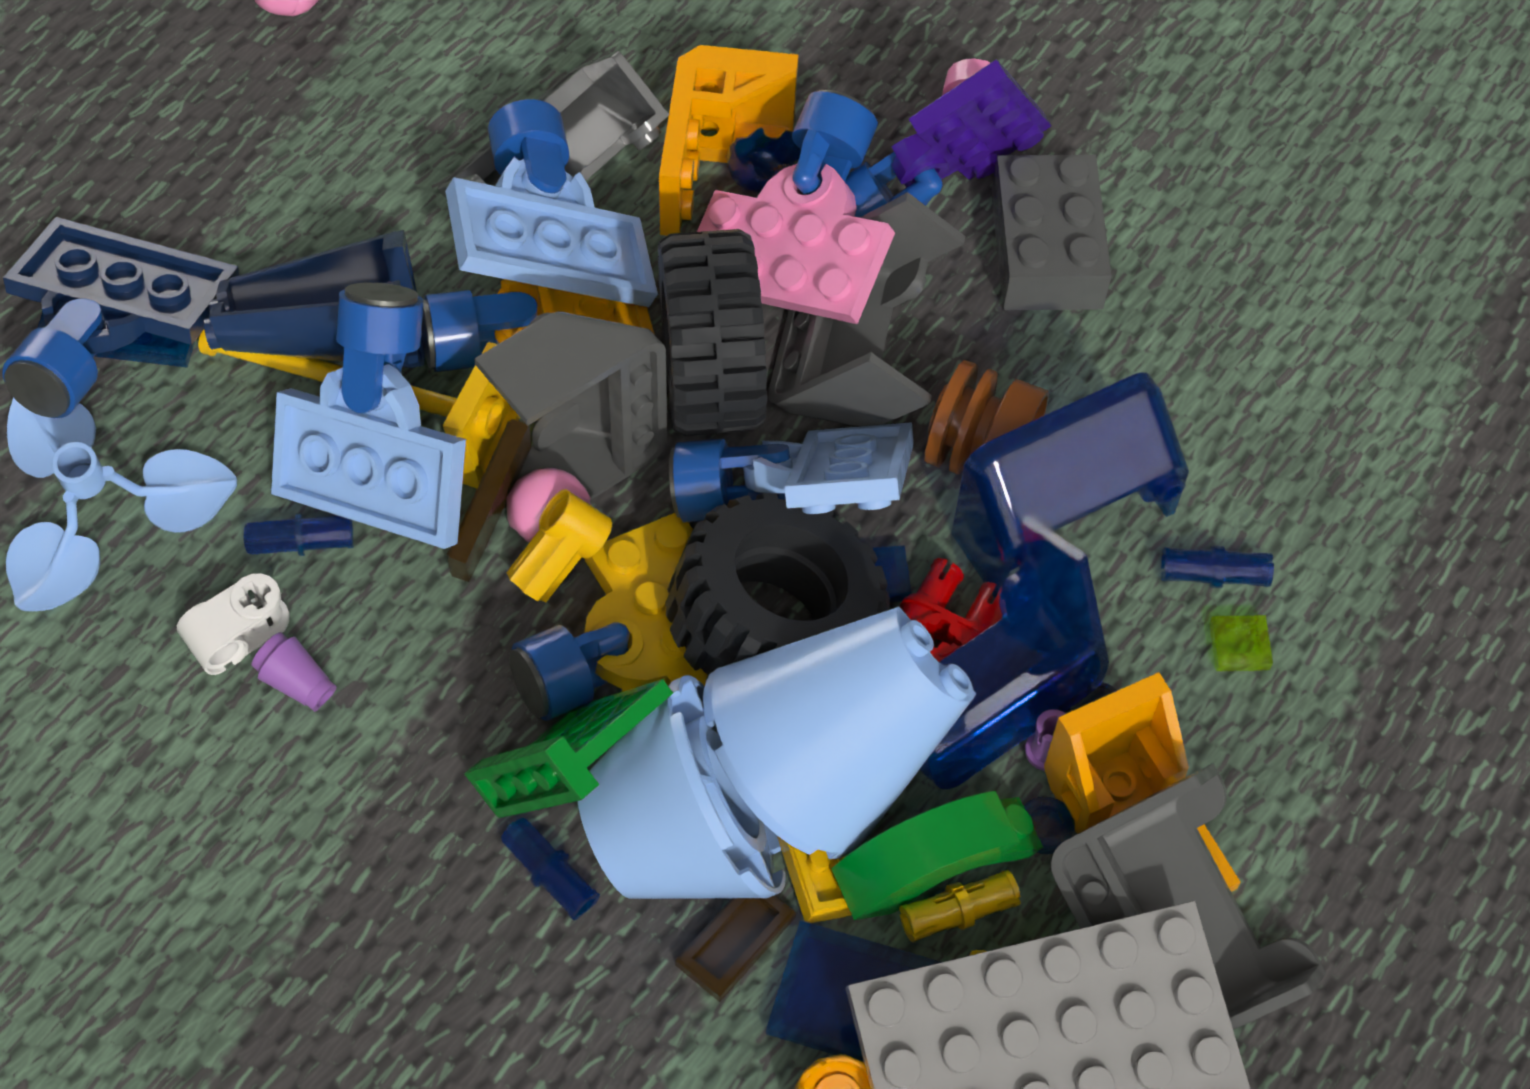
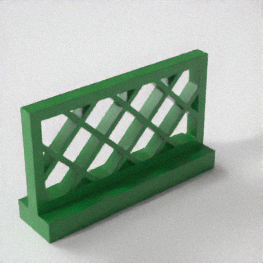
[464,679,673,818]

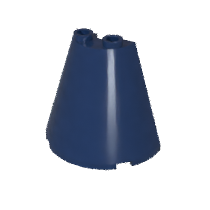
[204,230,425,368]

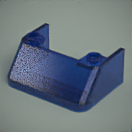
[951,372,1189,598]
[920,515,1109,789]

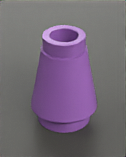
[251,632,337,712]

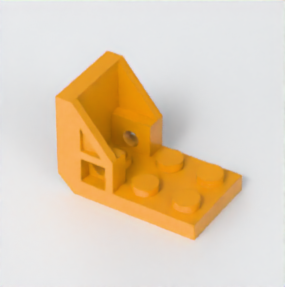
[659,45,798,236]
[1044,672,1241,892]

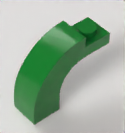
[831,791,1044,920]

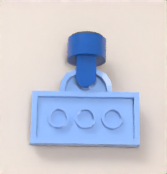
[445,99,658,307]
[271,283,466,549]
[669,422,914,523]

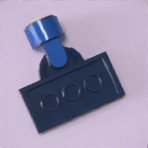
[2,217,239,418]

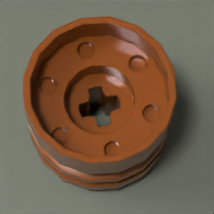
[924,360,1050,495]

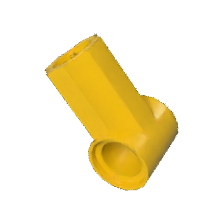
[506,489,612,602]

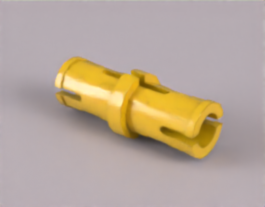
[899,870,1021,942]

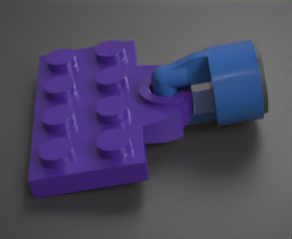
[845,59,1052,218]

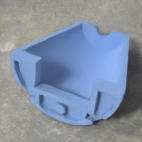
[703,607,976,859]

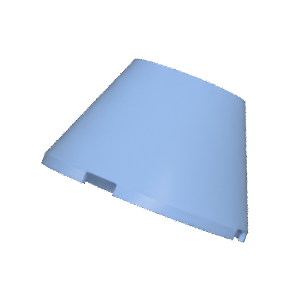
[577,675,786,899]

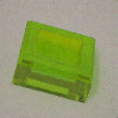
[1209,615,1273,671]

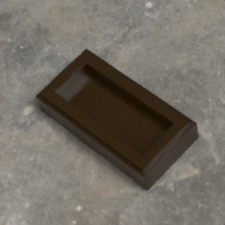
[675,895,796,1002]

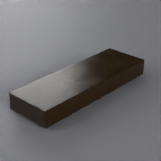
[447,419,531,582]

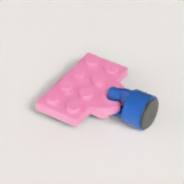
[697,90,895,324]

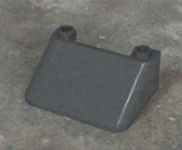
[437,51,669,199]
[1051,763,1326,1030]

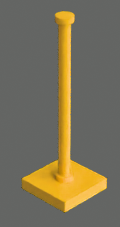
[198,330,520,489]

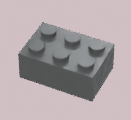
[991,155,1112,310]

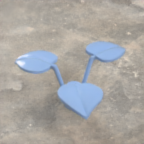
[6,397,237,611]

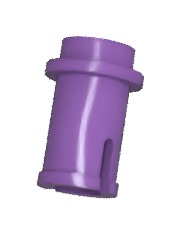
[1025,710,1065,771]

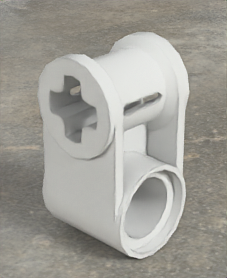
[177,573,290,675]

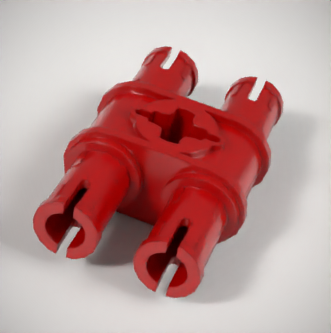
[900,558,1013,687]

